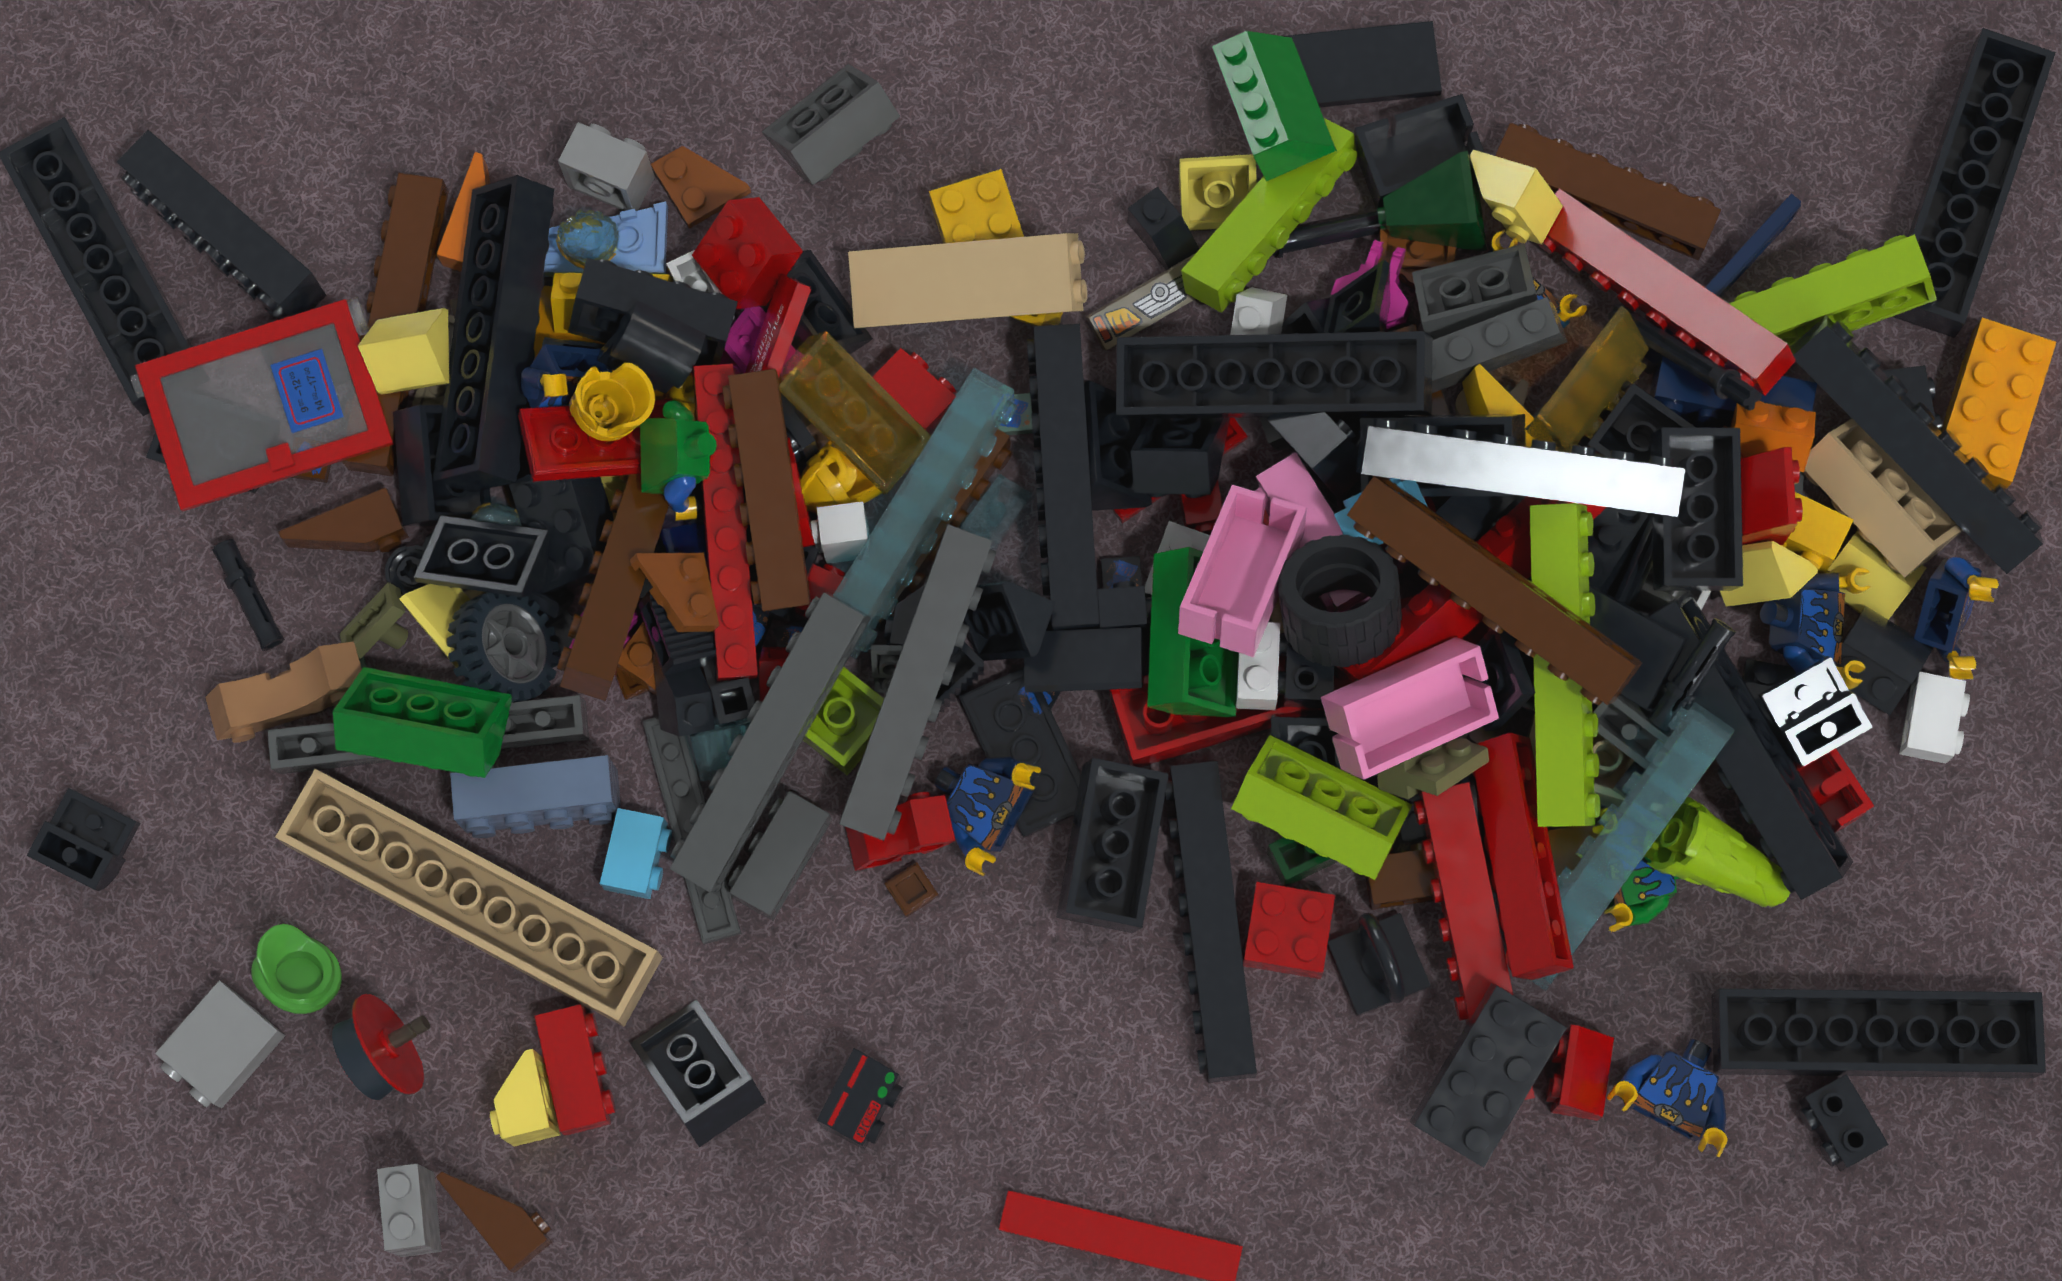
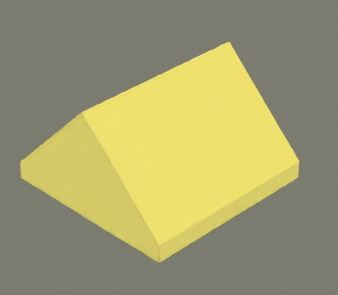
[1179,154,1257,231]
[358,308,449,395]
[1825,530,1926,620]
[1720,541,1818,607]

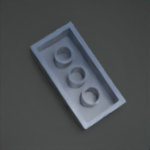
[450,755,621,838]

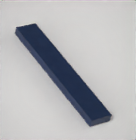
[1638,193,1801,374]

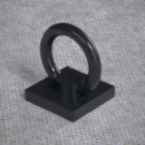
[1464,629,1535,731]
[1327,913,1431,1016]

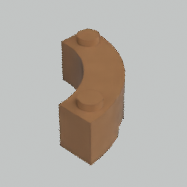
[205,641,362,743]

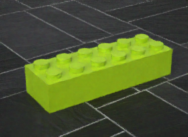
[1702,234,1937,354]

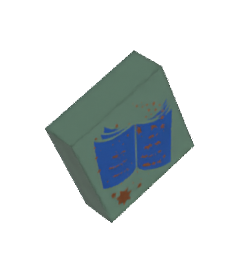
[992,393,1033,435]

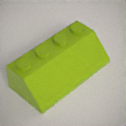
[1231,735,1412,880]

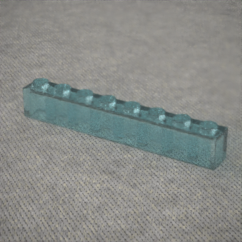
[833,368,1017,659]
[1531,702,1735,991]

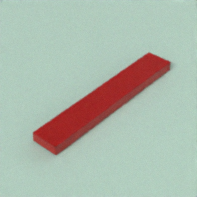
[999,1190,1243,1281]

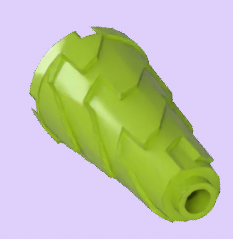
[1644,796,1790,907]

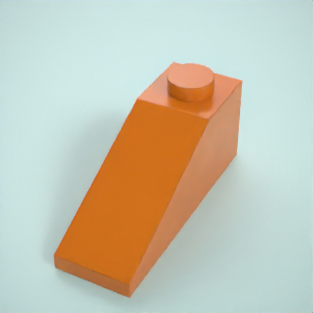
[437,152,490,271]

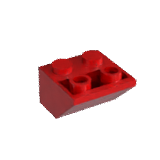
[1741,447,1803,545]
[1545,1024,1614,1121]

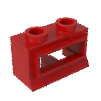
[1794,748,1874,832]

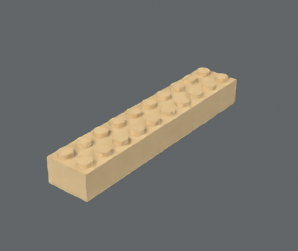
[275,769,663,1027]

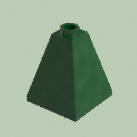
[1377,151,1487,251]

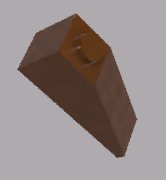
[278,487,409,553]
[436,1172,552,1273]

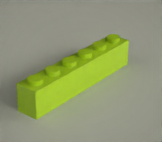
[1181,118,1357,313]

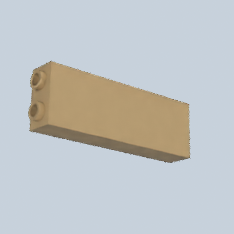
[848,233,1087,328]

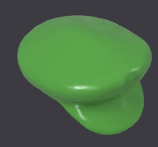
[251,924,342,1014]

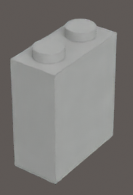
[155,980,286,1108]
[377,1164,442,1257]

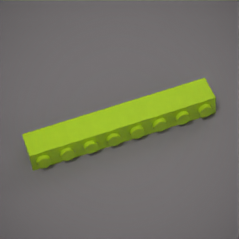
[1530,503,1600,827]

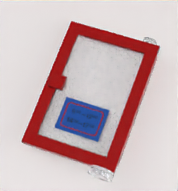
[131,296,394,512]

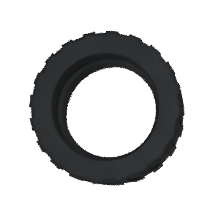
[1278,535,1402,667]

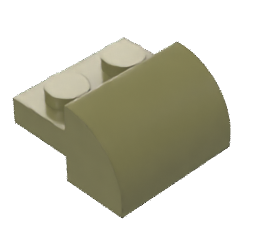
[1377,738,1489,800]

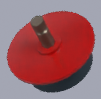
[332,994,430,1100]

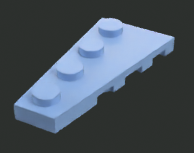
[543,201,668,277]

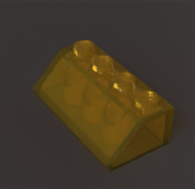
[1527,306,1649,452]
[779,331,933,495]

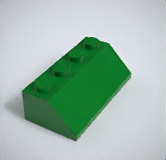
[1212,31,1337,182]
[1147,547,1238,717]
[333,667,512,778]

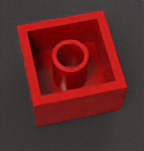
[692,197,803,309]
[1243,882,1335,979]

